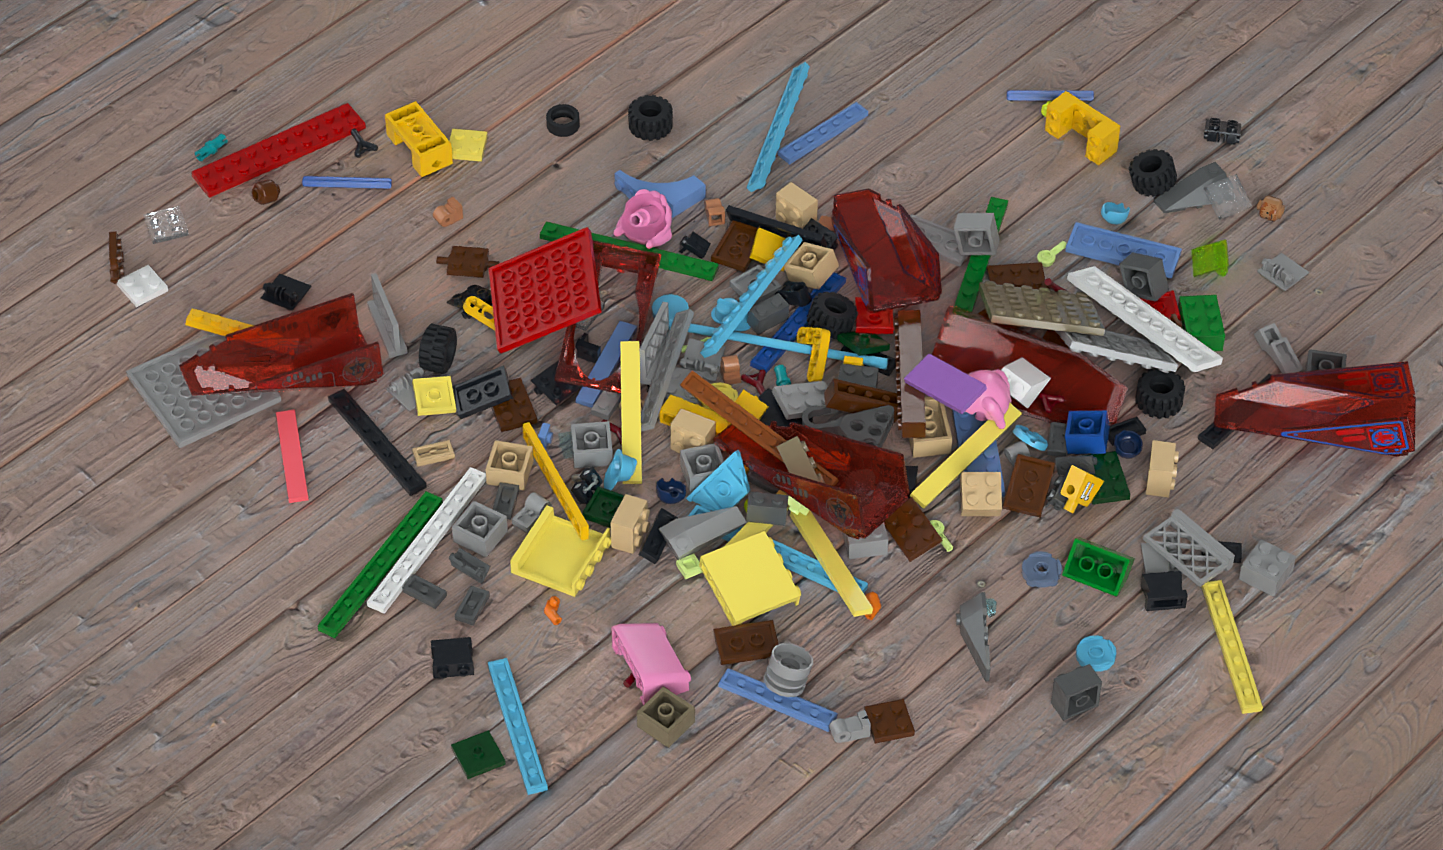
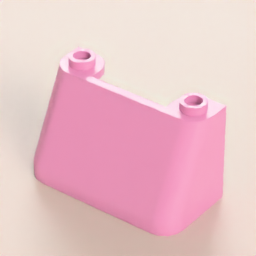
[611,623,691,705]

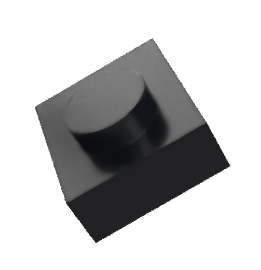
[679,231,711,259]
[575,333,601,363]

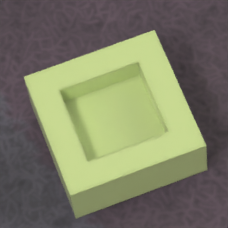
[788,496,810,516]
[676,554,702,579]

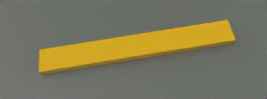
[523,422,589,541]

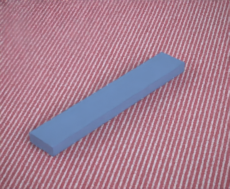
[778,102,868,165]
[576,321,637,408]
[719,668,838,732]

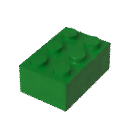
[1178,295,1225,351]

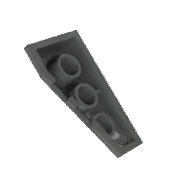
[1154,162,1234,213]
[956,592,991,681]

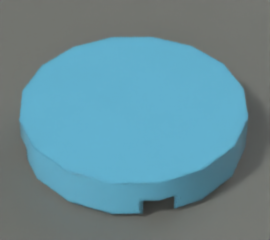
[652,294,689,319]
[1012,424,1048,451]
[1076,635,1117,672]

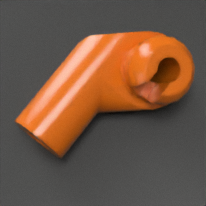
[865,592,881,620]
[544,596,562,625]

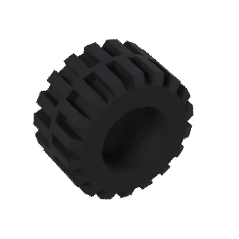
[628,95,673,141]
[1129,149,1177,197]
[807,292,858,339]
[418,323,457,374]
[1135,368,1185,419]

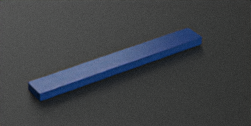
[750,272,846,373]

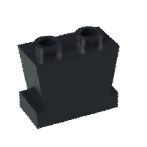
[1141,571,1188,611]
[431,637,474,678]

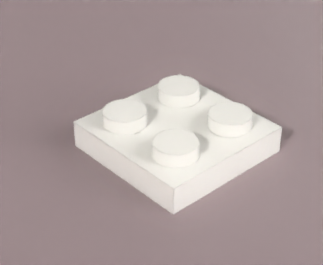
[117,265,168,307]

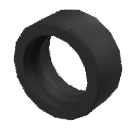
[546,104,580,137]

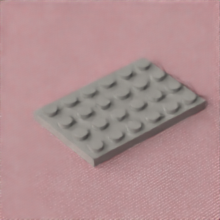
[1055,330,1178,373]

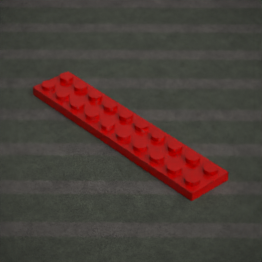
[191,103,366,198]

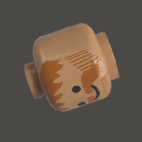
[1257,195,1285,222]

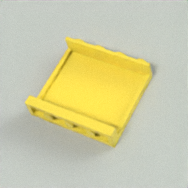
[510,505,611,597]
[699,531,801,626]

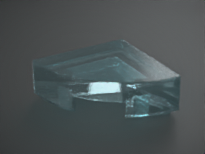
[986,598,997,618]

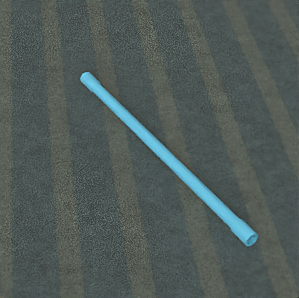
[669,318,888,370]

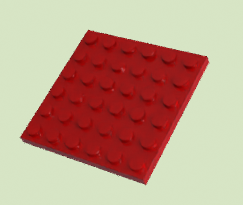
[489,227,602,354]

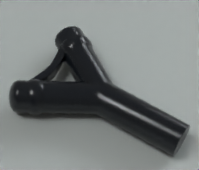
[350,128,378,158]

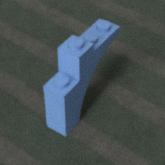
[614,170,706,218]

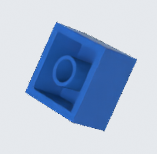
[1065,410,1110,454]

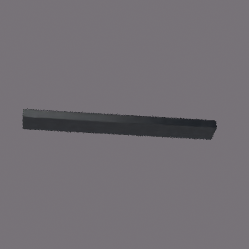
[328,389,427,496]

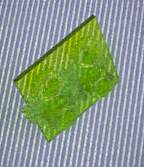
[1191,239,1229,277]

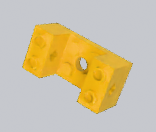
[1045,91,1120,165]
[385,101,453,177]

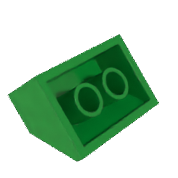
[1062,537,1135,597]

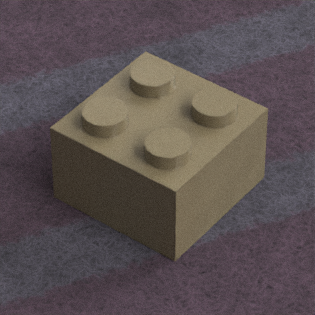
[637,686,695,748]

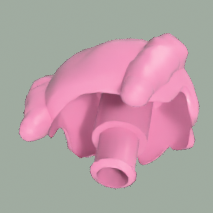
[613,189,672,249]
[965,369,1012,429]

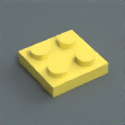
[449,129,488,162]
[412,376,456,416]

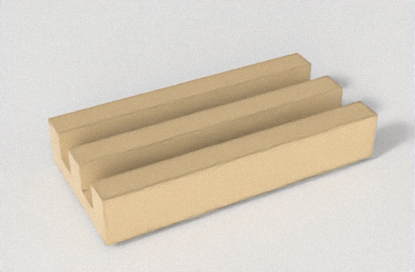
[412,440,455,467]

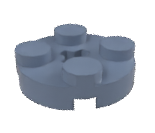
[1022,551,1062,587]

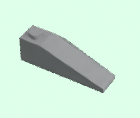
[659,506,747,560]

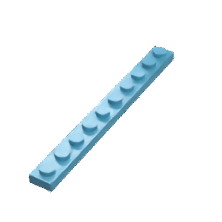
[746,62,810,192]
[700,235,803,358]
[688,505,868,593]

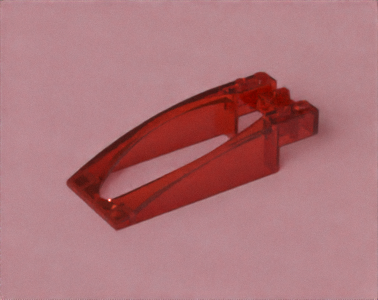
[554,240,662,394]

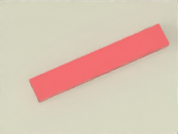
[276,410,309,503]

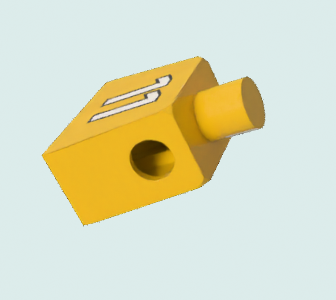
[1061,465,1104,513]

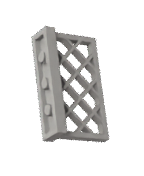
[367,273,407,358]
[639,302,670,385]
[1143,508,1235,587]

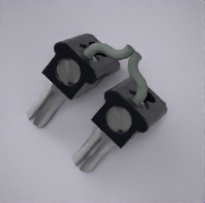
[568,466,603,505]

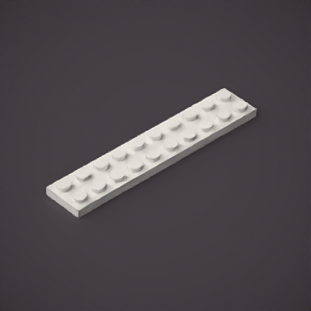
[1067,266,1223,372]

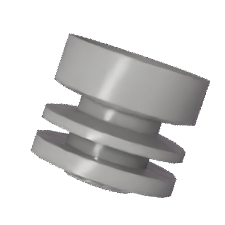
[764,643,813,697]

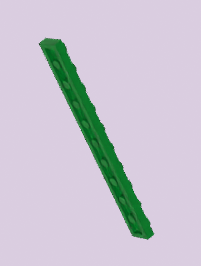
[948,197,1009,333]
[540,221,719,281]
[318,491,443,638]

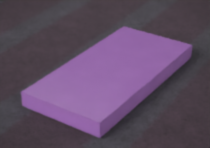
[904,354,987,414]

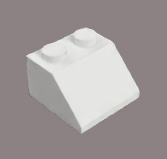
[1001,358,1051,409]

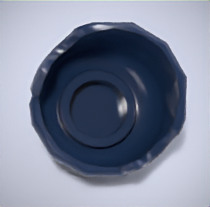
[1113,430,1143,459]
[656,478,686,504]

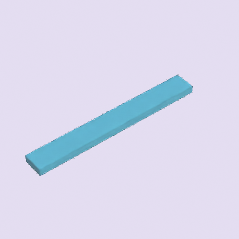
[487,658,548,795]

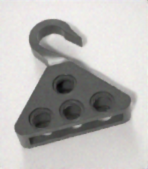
[802,405,894,469]

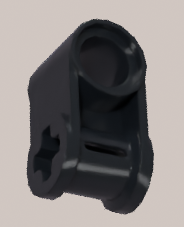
[775,281,812,307]

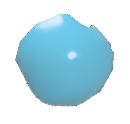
[1101,202,1130,225]

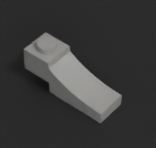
[1254,323,1303,377]

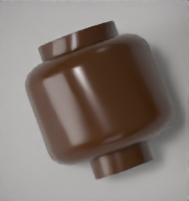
[252,179,280,205]

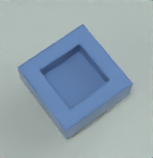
[538,423,553,450]

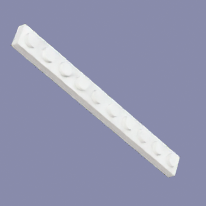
[367,467,486,614]

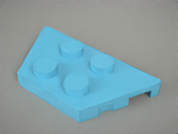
[686,450,751,511]

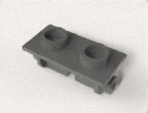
[1055,455,1097,475]
[1045,471,1069,511]
[449,548,491,584]

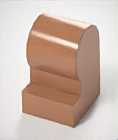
[433,197,463,227]
[704,198,725,226]
[720,354,741,385]

